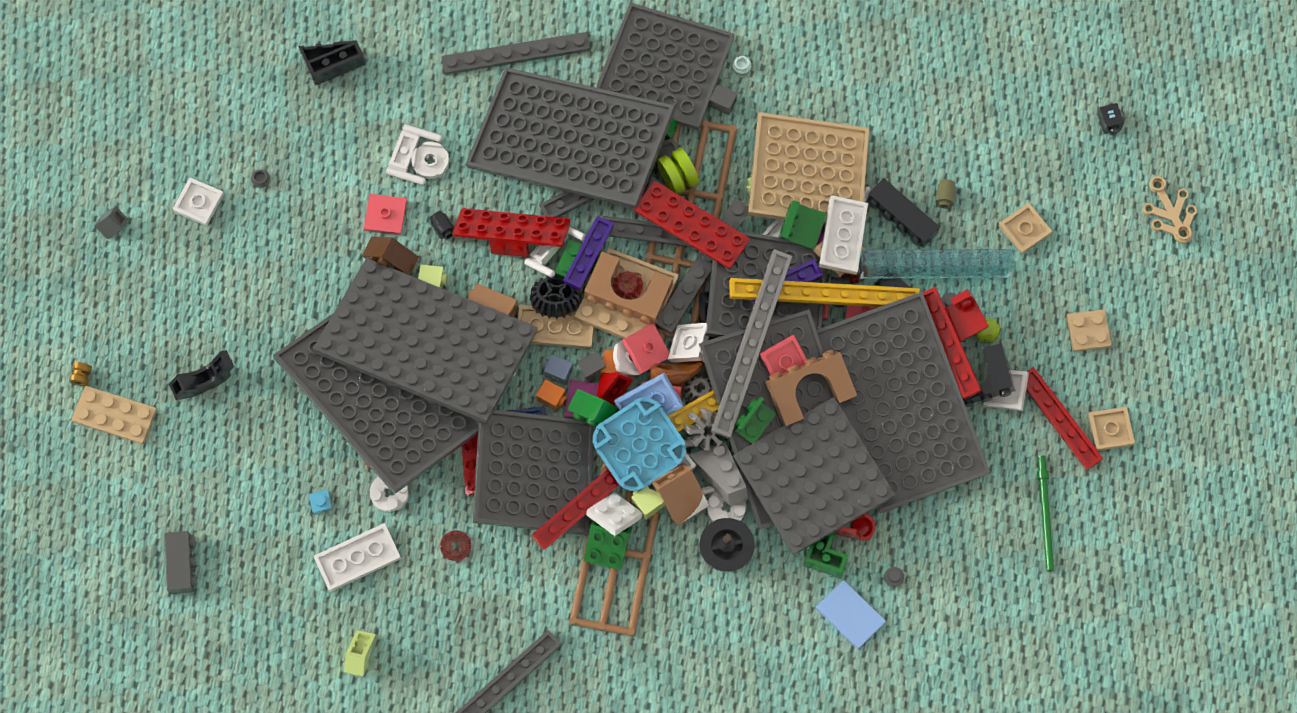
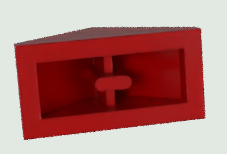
[596,371,633,406]

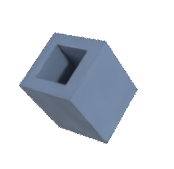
[542,355,574,385]

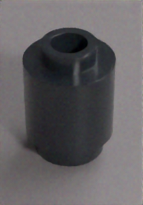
[430,211,454,240]

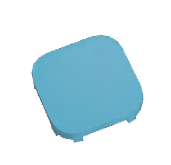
[593,398,686,491]

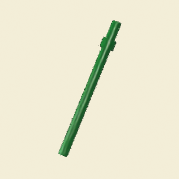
[1037,456,1054,571]

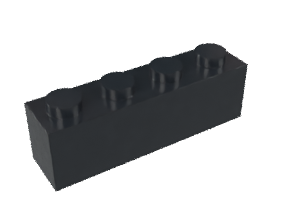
[868,178,940,248]

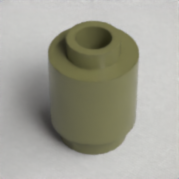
[936,179,957,209]

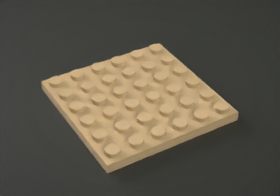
[748,112,869,226]

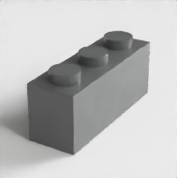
[165,531,197,594]

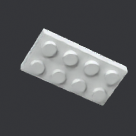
[819,195,868,275]
[313,523,401,592]

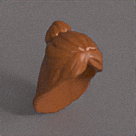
[650,361,705,387]

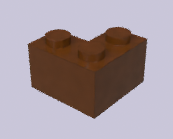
[362,237,419,275]

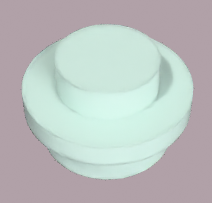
[733,56,751,74]

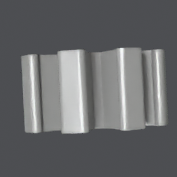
[684,408,722,450]

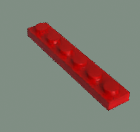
[923,287,982,399]
[1026,367,1103,471]
[531,469,619,551]

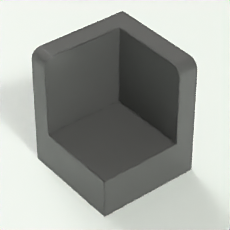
[709,85,738,115]
[94,206,128,239]
[577,351,606,383]

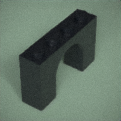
[961,343,1016,408]

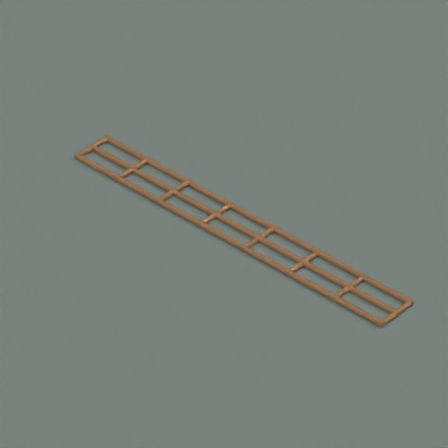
[569,120,737,636]

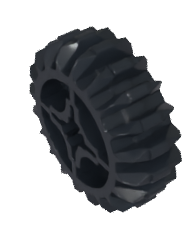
[530,276,581,320]

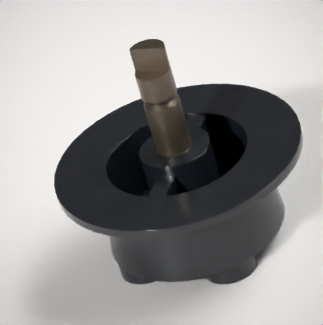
[699,518,755,572]

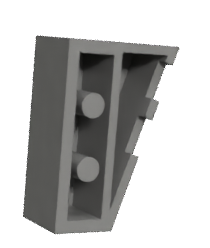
[689,442,749,506]

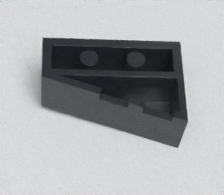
[298,40,366,86]

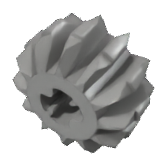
[684,374,713,403]

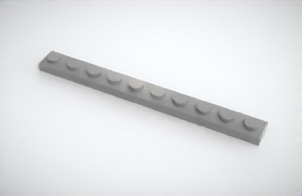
[711,249,792,438]

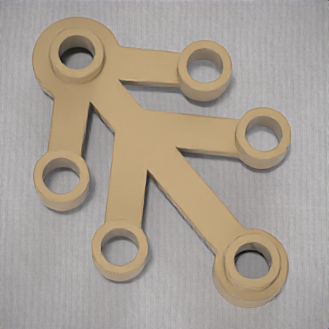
[1143,176,1197,243]

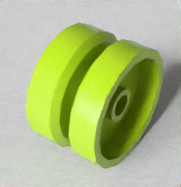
[656,147,699,195]

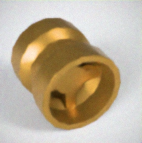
[69,362,92,387]

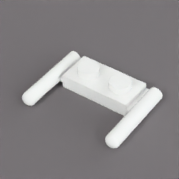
[386,124,443,185]
[525,226,586,277]

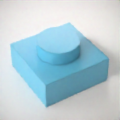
[309,490,332,514]

